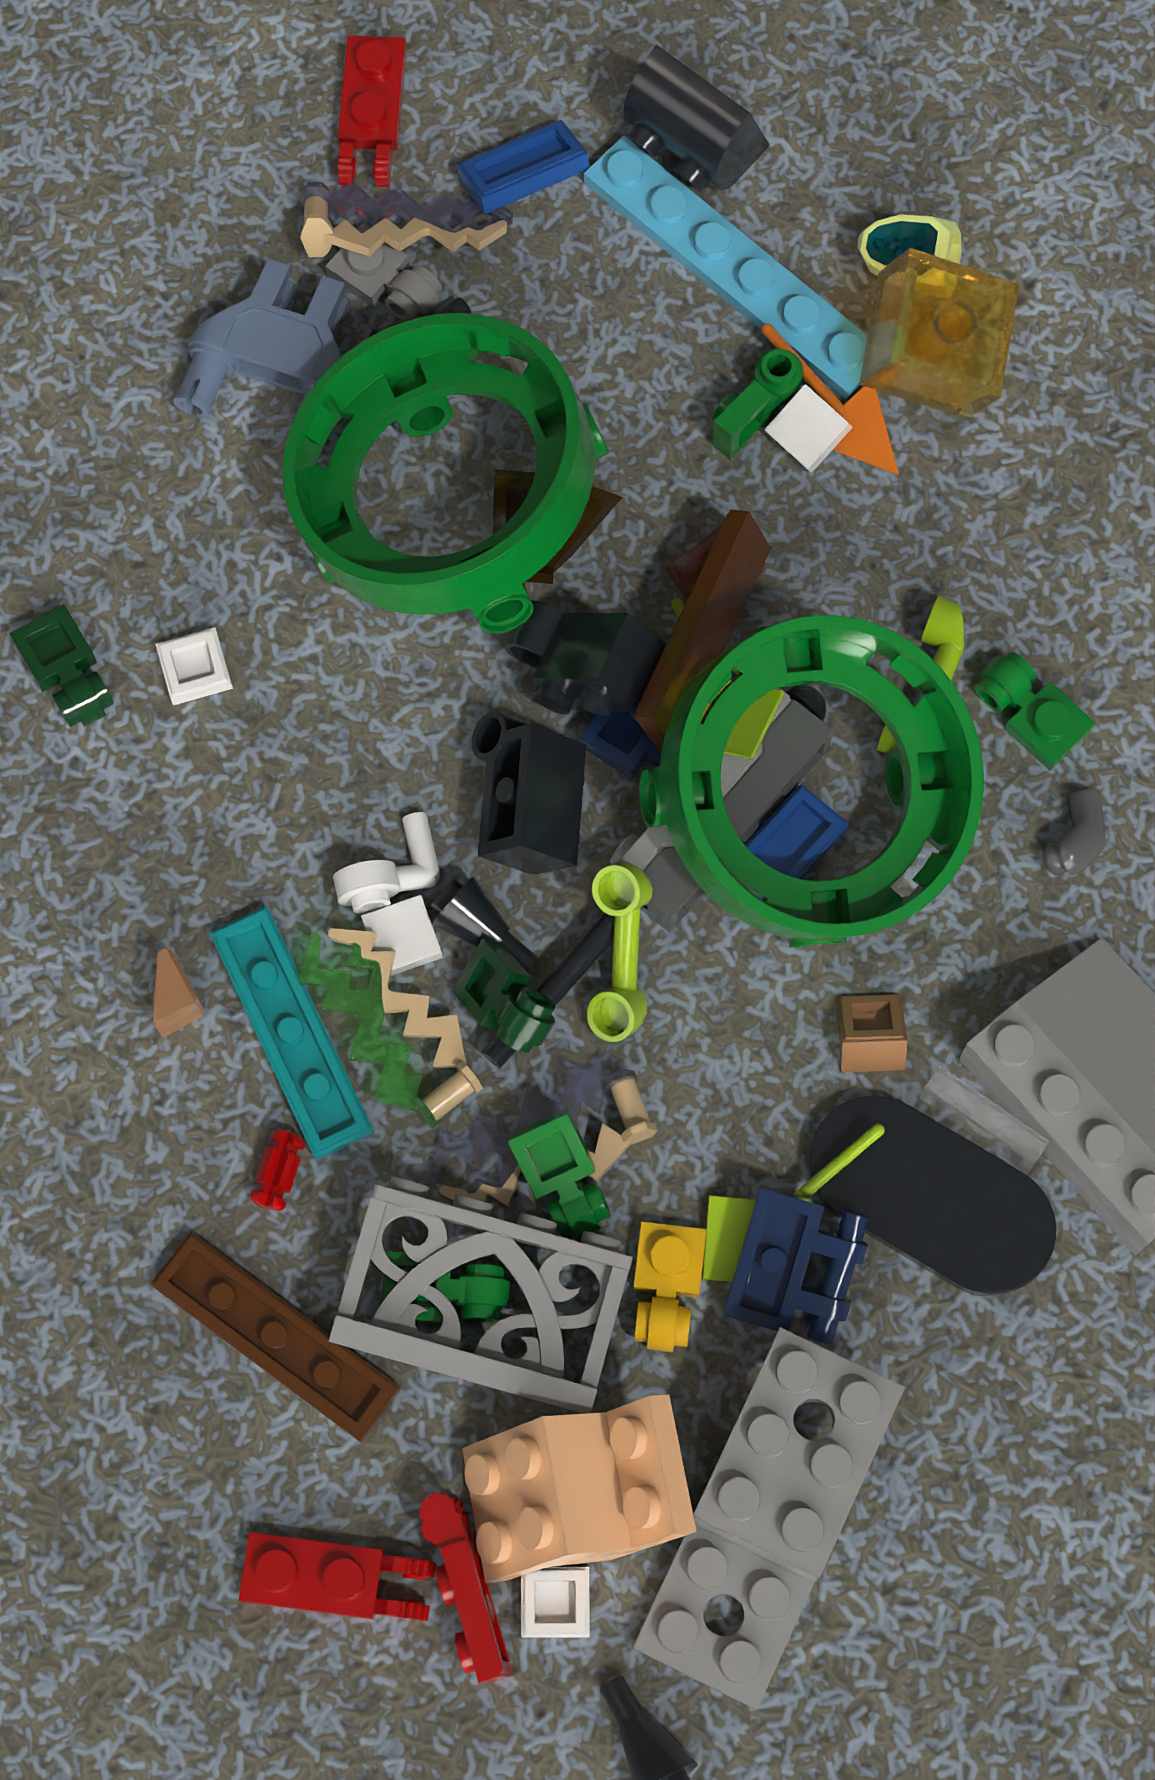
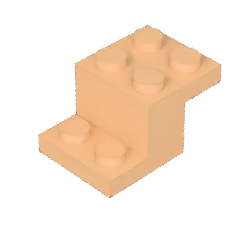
[462,1395,697,1583]

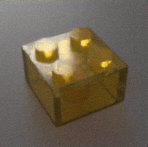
[859,248,1020,417]

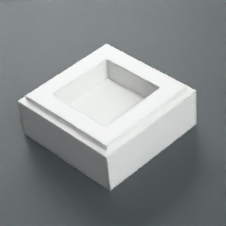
[765,384,853,472]
[155,627,233,705]
[361,895,443,976]
[521,1567,590,1638]

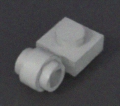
[325,224,442,321]

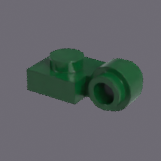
[9,604,114,728]
[452,938,556,1053]

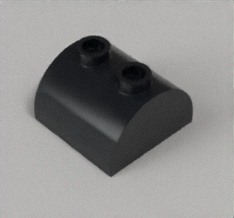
[623,44,770,192]

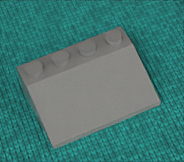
[959,938,1155,1256]

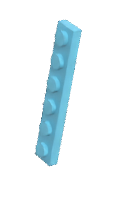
[583,135,889,401]

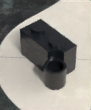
[504,600,666,716]
[471,711,587,874]

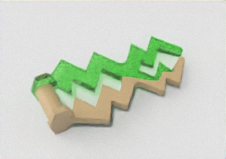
[299,928,483,1129]

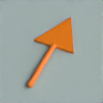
[761,324,899,475]

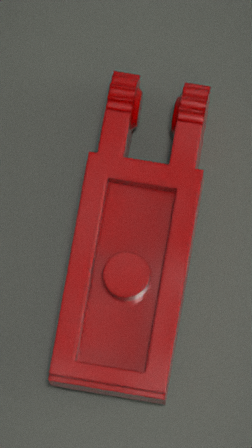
[338,35,407,188]
[418,1491,514,1684]
[238,1532,436,1622]

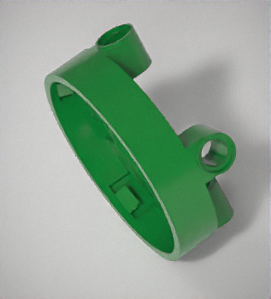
[282,313,609,633]
[639,615,984,948]

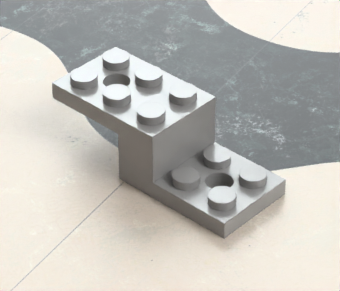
[633,1327,905,1710]

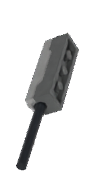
[481,685,833,1069]

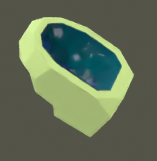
[857,214,962,291]

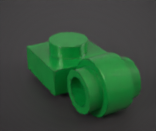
[712,349,803,460]
[974,652,1096,771]
[507,1108,612,1239]
[381,1251,510,1325]

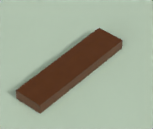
[634,509,771,752]
[150,1232,401,1443]

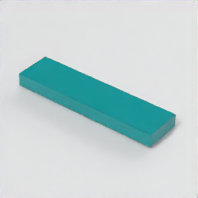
[209,906,375,1161]

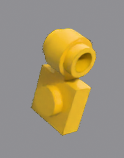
[634,1222,707,1353]

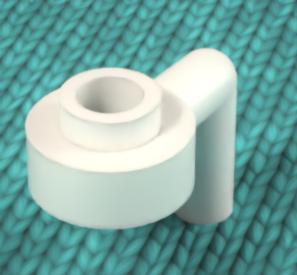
[333,812,440,914]

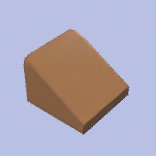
[153,947,205,1038]
[837,994,907,1072]

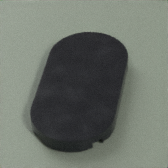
[809,1096,1056,1296]

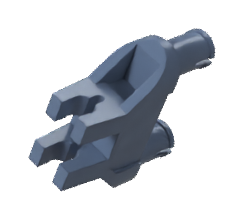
[173,258,349,454]

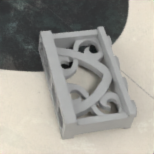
[328,1176,633,1414]

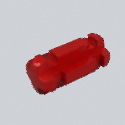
[250,1129,305,1211]

